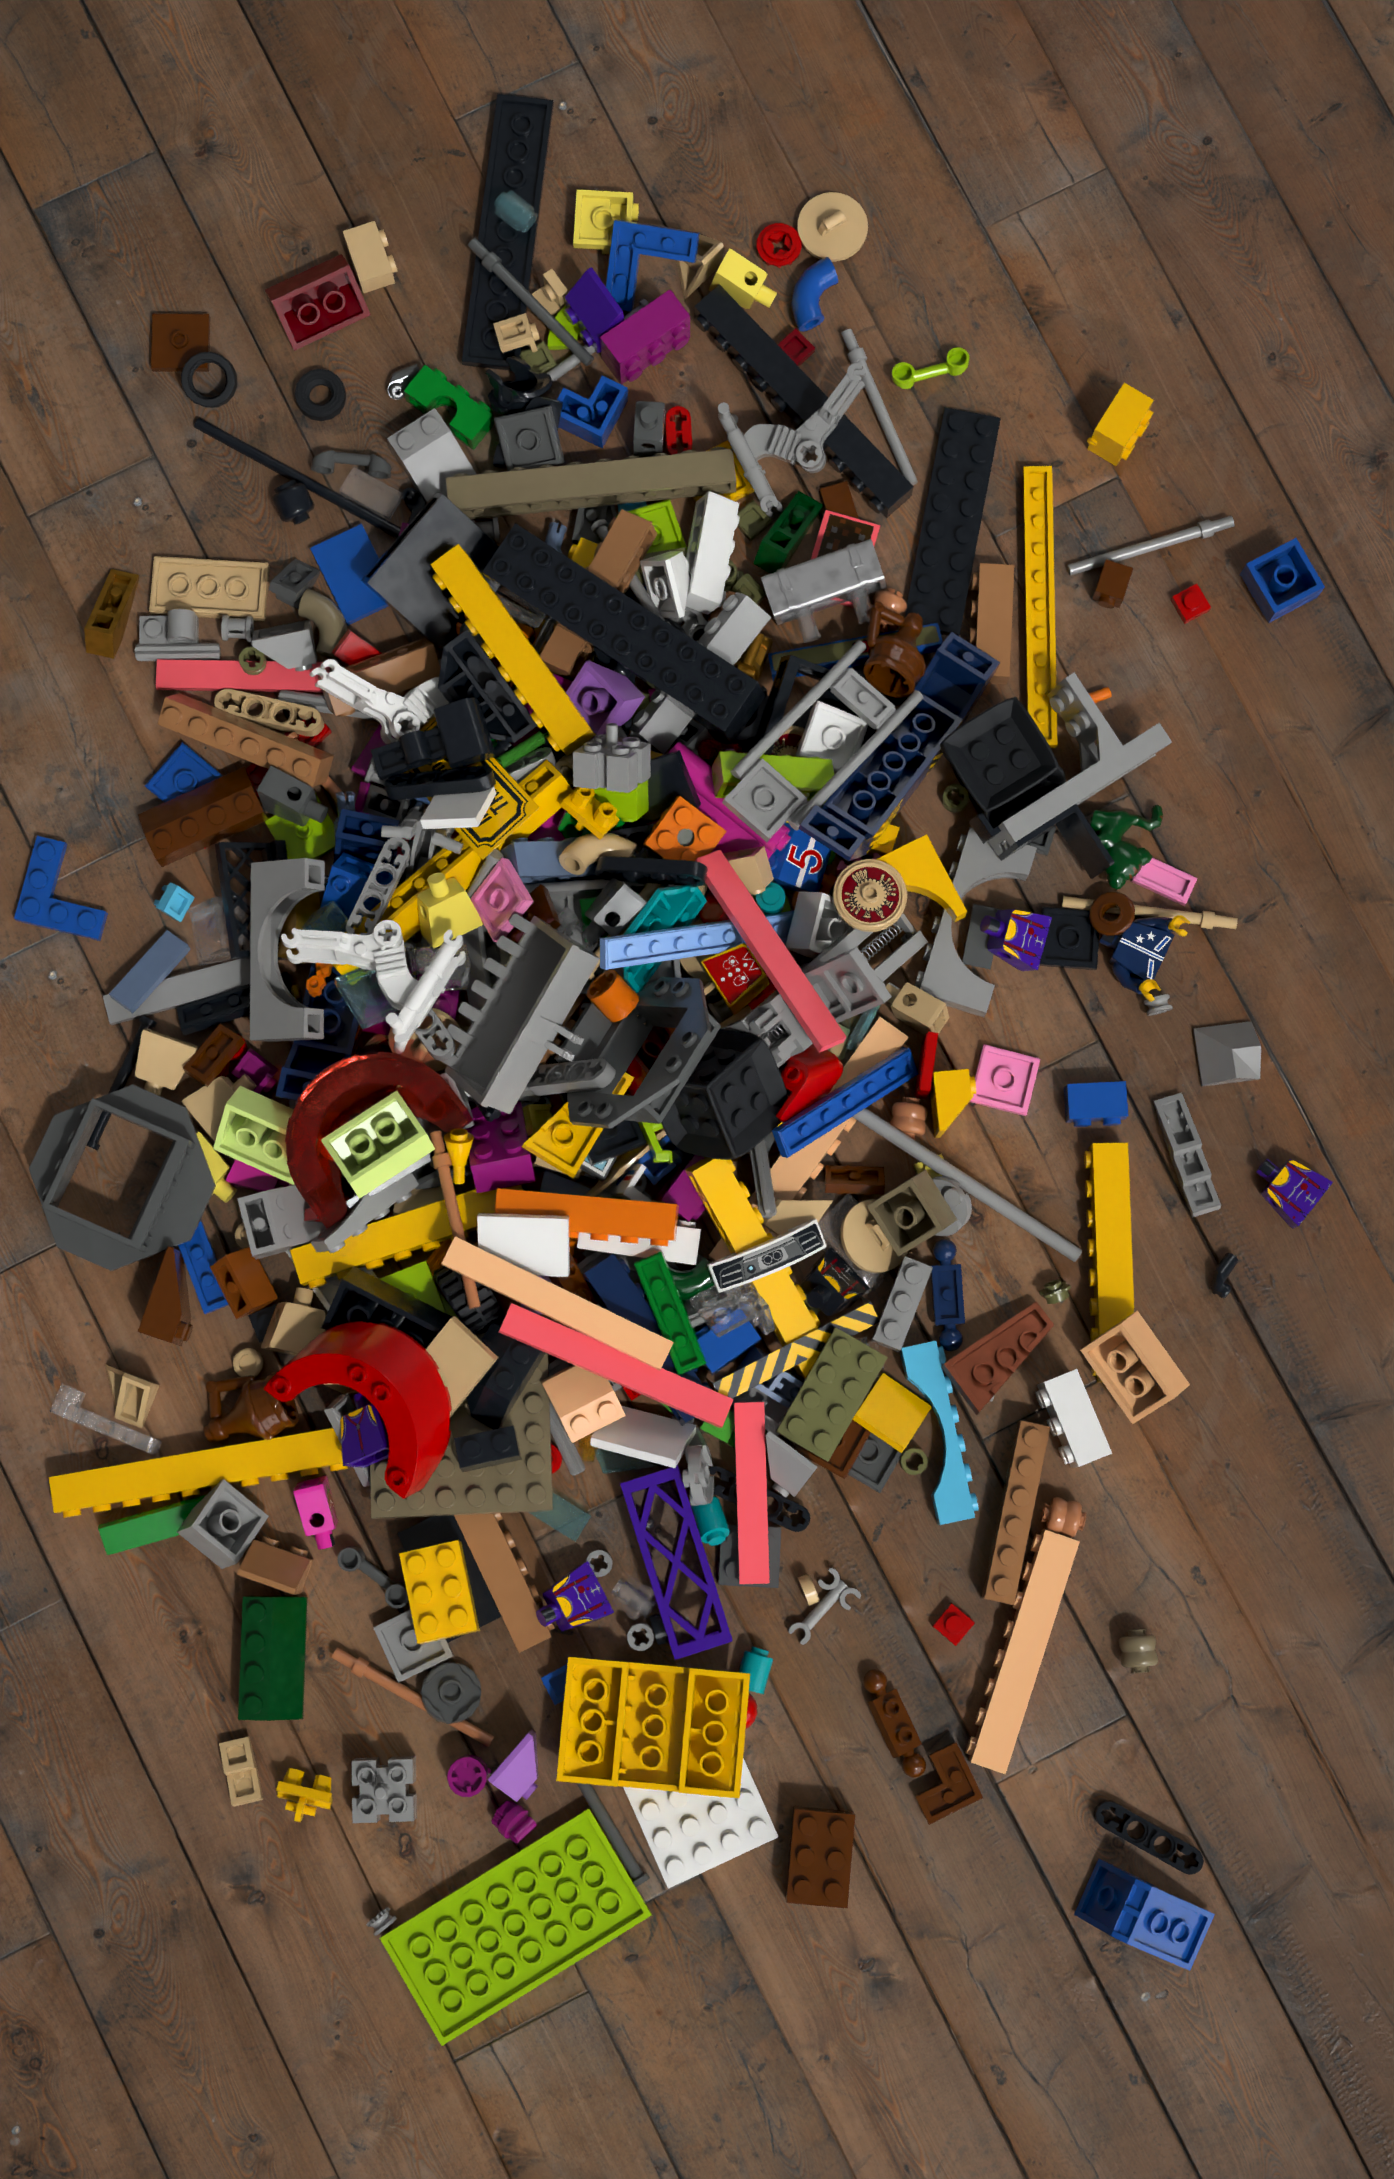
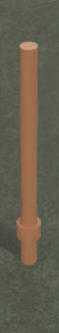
[429,1131,481,1309]
[331,1647,494,1747]

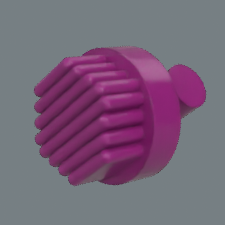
[491,1801,537,1844]

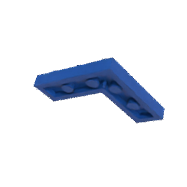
[606,219,700,311]
[14,836,108,941]

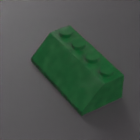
[238,1596,308,1721]

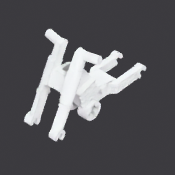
[309,659,449,744]
[281,920,466,1054]

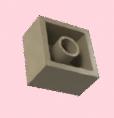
[867,1169,957,1257]

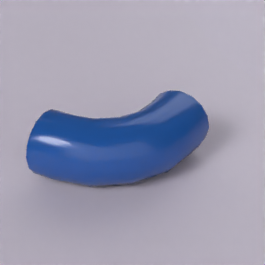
[791,257,838,332]

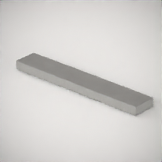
[103,959,250,1025]

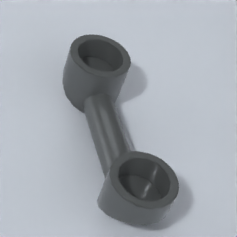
[311,450,392,479]
[337,1546,409,1608]

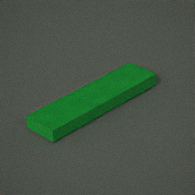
[634,1252,708,1375]
[98,1494,207,1555]

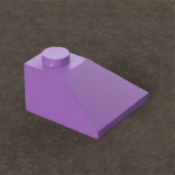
[566,660,645,740]
[488,1729,538,1802]

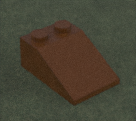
[138,1246,193,1346]

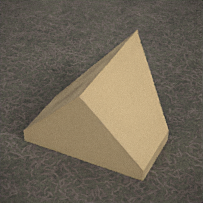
[677,234,724,301]
[762,1198,833,1237]
[105,1364,160,1428]

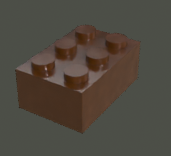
[785,1806,855,1909]

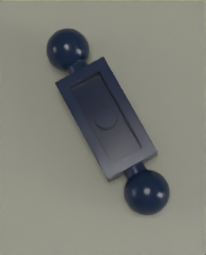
[931,1239,965,1351]

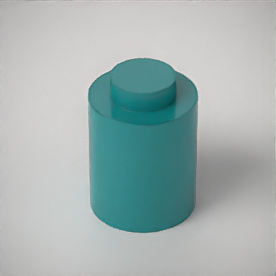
[755,882,785,915]
[691,1497,730,1546]
[739,1646,773,1694]

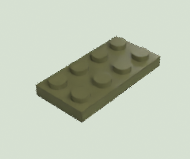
[776,1327,888,1461]

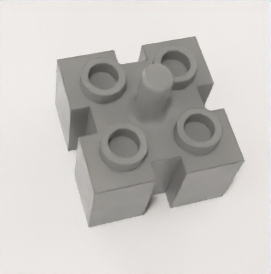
[573,723,651,793]
[352,1756,417,1823]

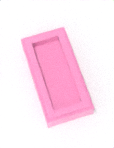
[1131,858,1198,906]

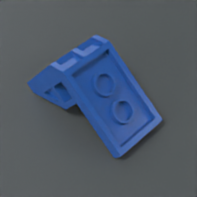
[1074,1859,1215,1971]

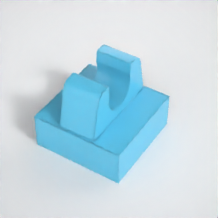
[154,882,195,922]

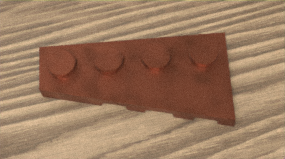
[941,1301,1054,1415]

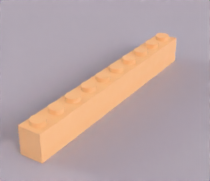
[709,1017,909,1261]

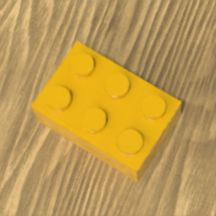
[399,1540,480,1644]

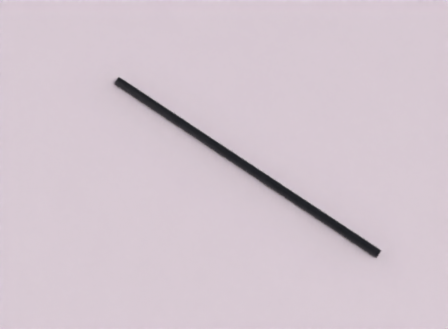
[194,418,531,612]

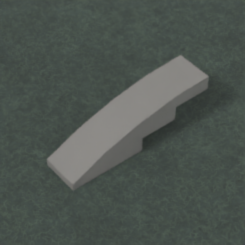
[1154,1092,1221,1217]

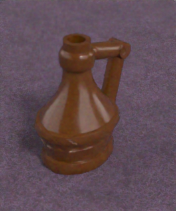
[864,602,926,698]
[204,1372,298,1443]

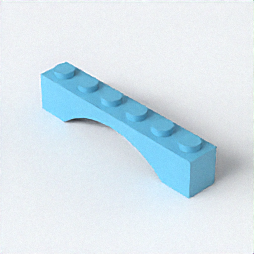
[900,1341,979,1525]

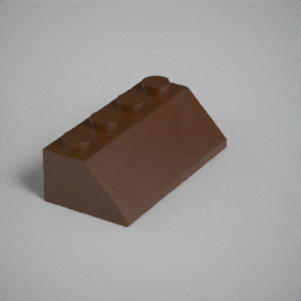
[138,767,268,867]

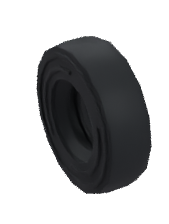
[295,369,347,421]

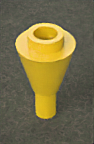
[444,1128,474,1184]

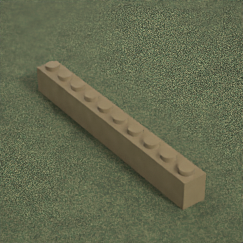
[446,447,736,520]

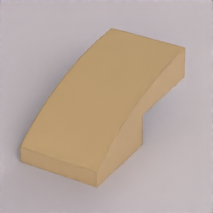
[219,1736,263,1807]

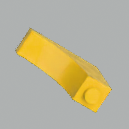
[875,834,967,923]

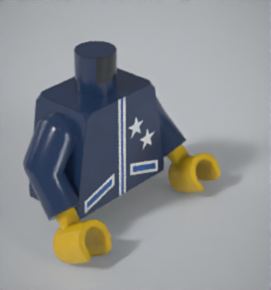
[1099,915,1190,1002]

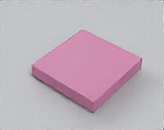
[470,858,534,942]
[970,1044,1040,1116]

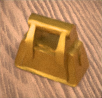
[734,632,773,681]

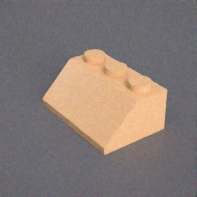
[1080,1310,1190,1424]

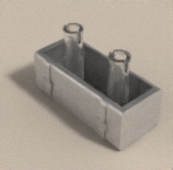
[761,539,887,643]

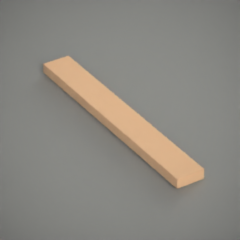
[441,1237,674,1371]

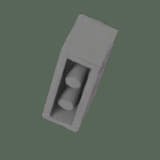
[871,1256,933,1352]

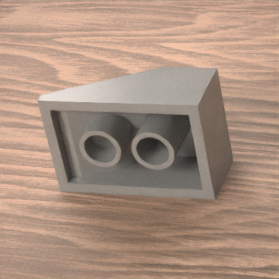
[387,408,477,503]

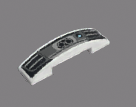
[707,1219,827,1293]

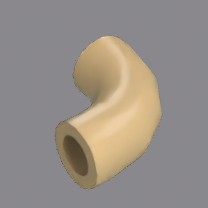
[559,833,638,875]

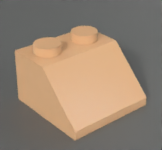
[541,1365,626,1443]

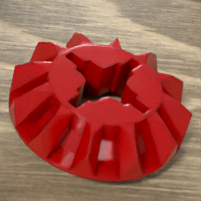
[756,223,802,269]

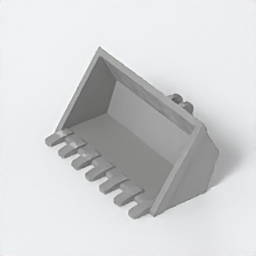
[435,913,600,1114]

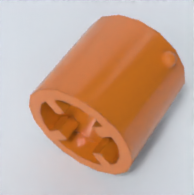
[586,970,639,1022]

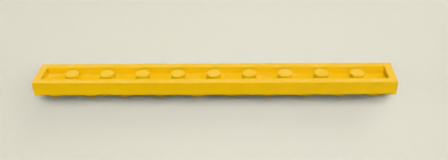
[1023,466,1058,748]

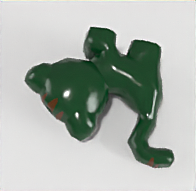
[1089,805,1163,890]

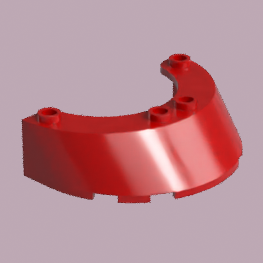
[264,1321,452,1499]

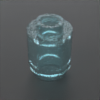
[494,190,538,233]

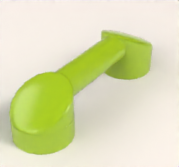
[892,347,969,389]

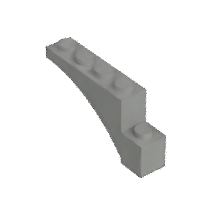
[311,1172,419,1253]

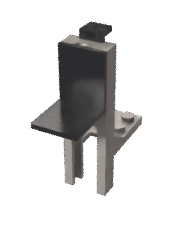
[969,672,1172,879]

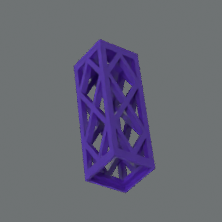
[620,1465,733,1660]

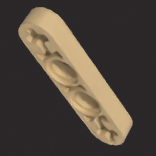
[214,689,324,737]

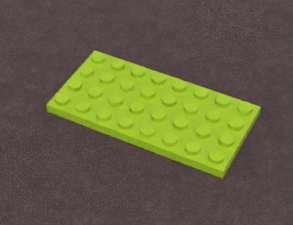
[379,1807,652,2046]

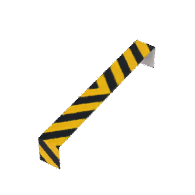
[705,1296,879,1398]

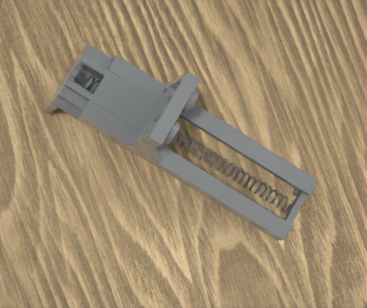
[722,913,928,1068]

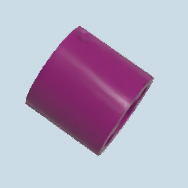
[447,1754,491,1797]

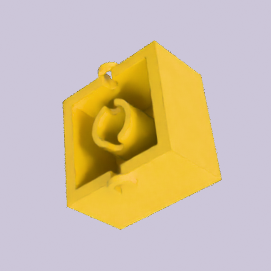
[1087,382,1154,466]

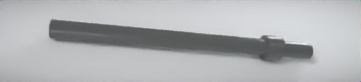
[468,238,594,366]

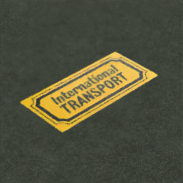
[404,717,540,860]

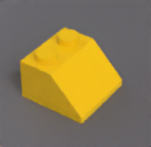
[930,1069,976,1138]

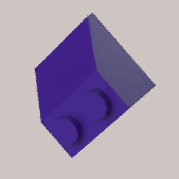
[564,267,624,354]

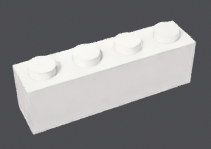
[686,491,740,615]
[577,1220,701,1265]

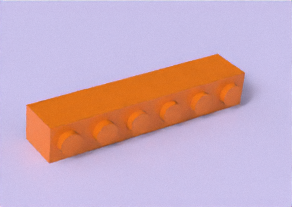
[494,1188,679,1247]

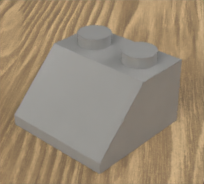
[177,1479,269,1569]

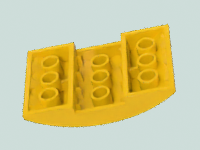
[556,1657,750,1798]

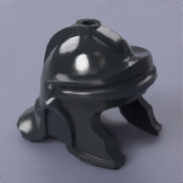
[485,356,553,415]

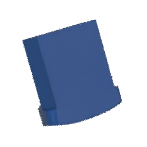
[541,1660,568,1705]

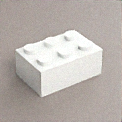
[1035,1369,1112,1468]

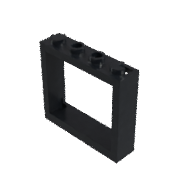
[753,655,884,755]

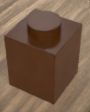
[1092,559,1133,609]

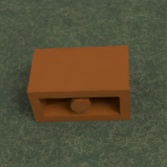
[210,1247,278,1320]

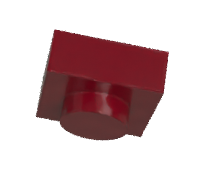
[778,328,815,366]

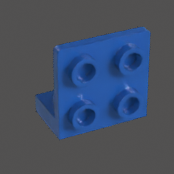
[319,852,393,927]

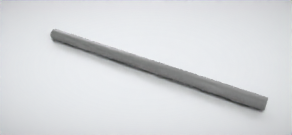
[835,1089,1082,1262]

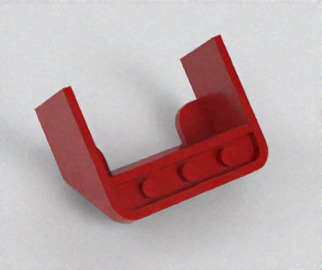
[725,1026,843,1123]

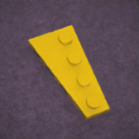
[522,1072,634,1178]

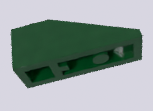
[753,491,823,574]

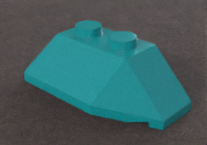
[622,885,707,993]

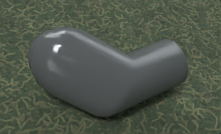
[387,363,420,400]

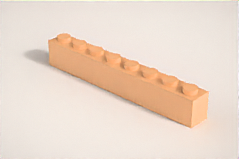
[965,1530,1080,1774]

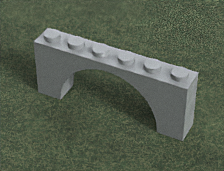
[914,827,1037,1017]
[250,858,325,1042]

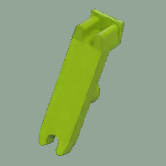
[638,1122,673,1164]

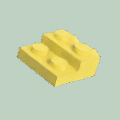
[573,190,639,255]

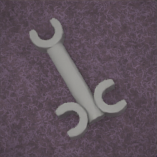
[788,1568,861,1645]

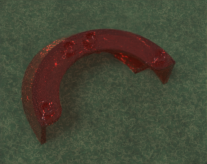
[285,1052,473,1229]

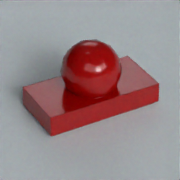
[331,629,382,666]

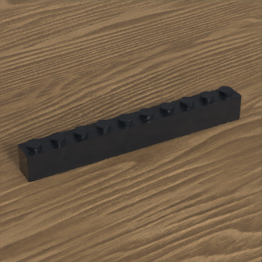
[694,284,914,518]

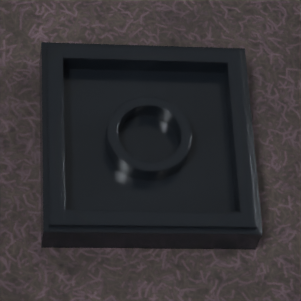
[1039,907,1099,970]

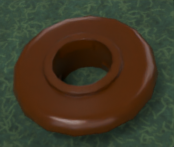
[1089,892,1135,936]

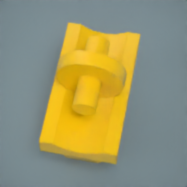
[560,787,620,840]
[276,1768,333,1822]

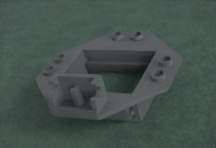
[554,977,721,1129]
[29,1084,216,1271]

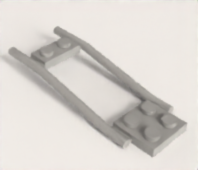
[722,640,923,842]

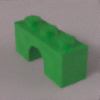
[404,365,494,450]

